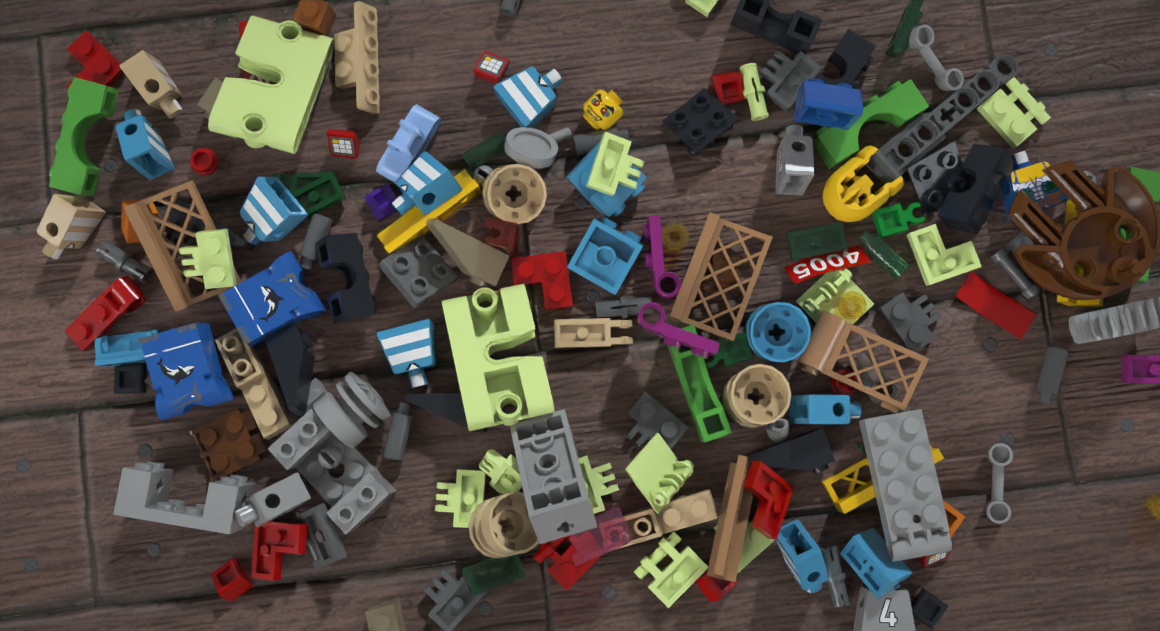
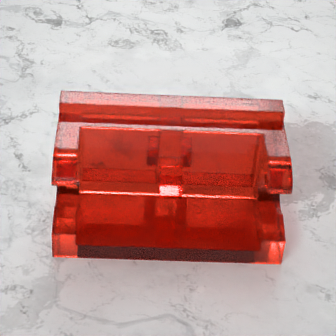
[485,218,520,259]

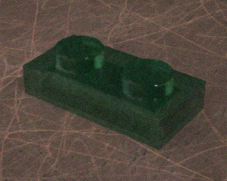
[885,0,924,58]
[786,222,848,261]
[462,554,526,598]

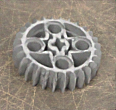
[1068,297,1160,344]

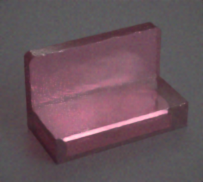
[569,507,633,566]

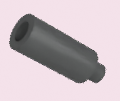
[573,127,629,155]
[299,214,333,270]
[1036,347,1069,404]
[383,403,413,460]

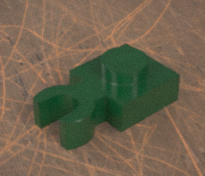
[705,332,753,369]

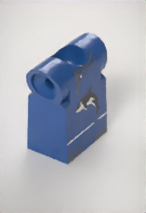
[218,251,326,348]
[139,322,233,421]

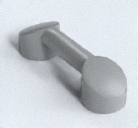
[909,25,964,91]
[985,443,1013,524]

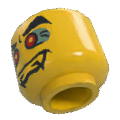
[582,89,623,131]

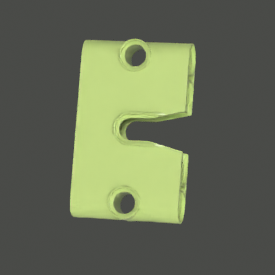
[208,16,334,154]
[442,284,555,431]

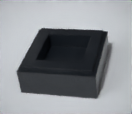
[114,365,146,394]
[911,588,949,630]

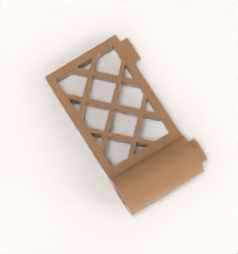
[798,311,929,413]

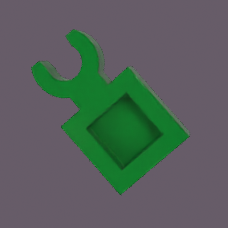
[871,203,925,239]

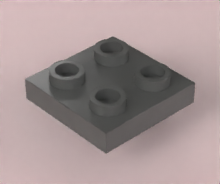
[379,235,458,308]

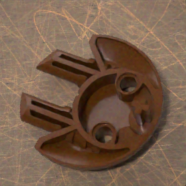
[1008,160,1160,300]

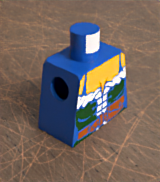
[1001,151,1069,221]

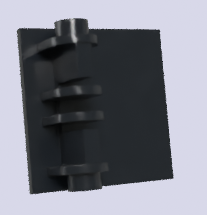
[663,88,739,156]
[902,141,972,216]

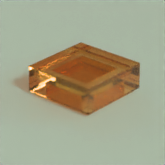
[710,254,741,285]

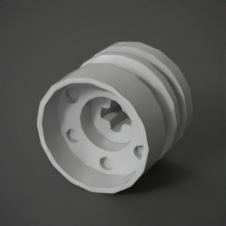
[313,372,391,449]

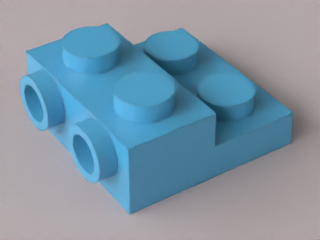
[566,140,647,218]
[567,216,644,295]

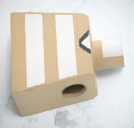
[119,50,183,119]
[37,194,106,259]

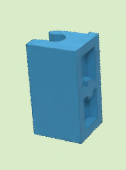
[95,330,160,367]
[840,528,912,599]

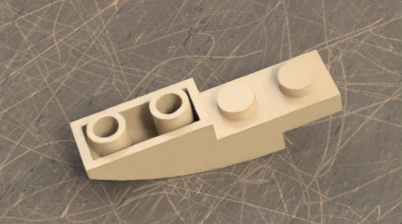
[215,328,293,440]
[599,489,719,552]

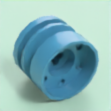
[745,302,811,362]

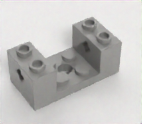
[268,409,397,535]
[510,409,598,544]
[113,461,256,534]

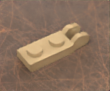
[554,318,633,348]

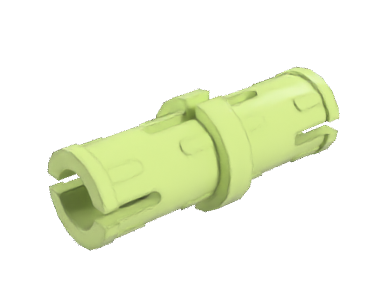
[739,63,769,121]

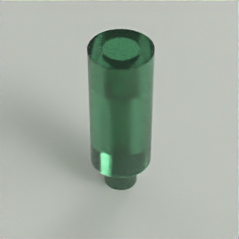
[461,130,510,171]
[858,231,910,280]

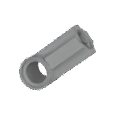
[847,350,898,403]

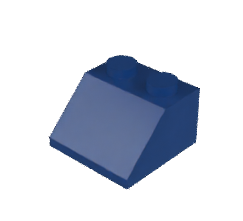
[793,79,863,130]

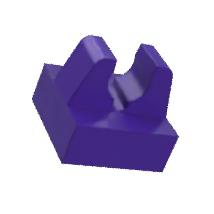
[364,183,397,222]

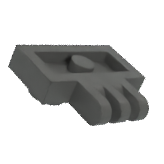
[760,51,822,112]
[877,292,941,352]
[626,392,689,449]
[424,568,489,631]

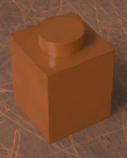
[293,0,336,37]

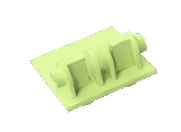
[796,268,874,324]
[625,433,694,514]

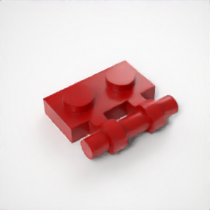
[533,530,607,591]

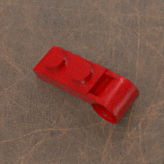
[65,275,147,352]

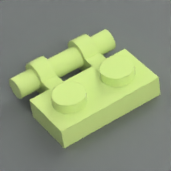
[976,77,1051,149]
[634,531,708,608]

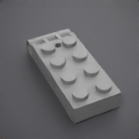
[859,409,952,562]

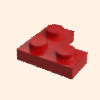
[66,30,125,89]
[511,251,573,310]
[743,461,794,540]
[251,520,307,581]

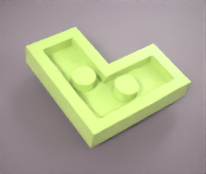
[907,224,982,286]

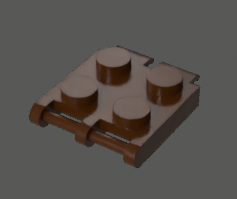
[188,408,269,482]

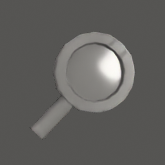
[504,127,572,168]

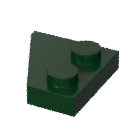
[272,172,347,221]

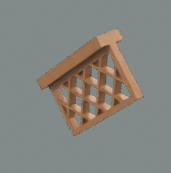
[123,180,242,312]
[670,212,773,342]
[707,455,754,583]

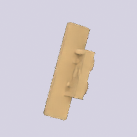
[334,1,380,114]

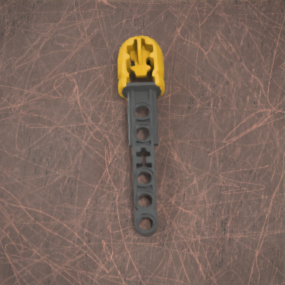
[823,54,1018,222]

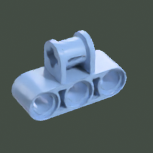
[376,104,441,183]

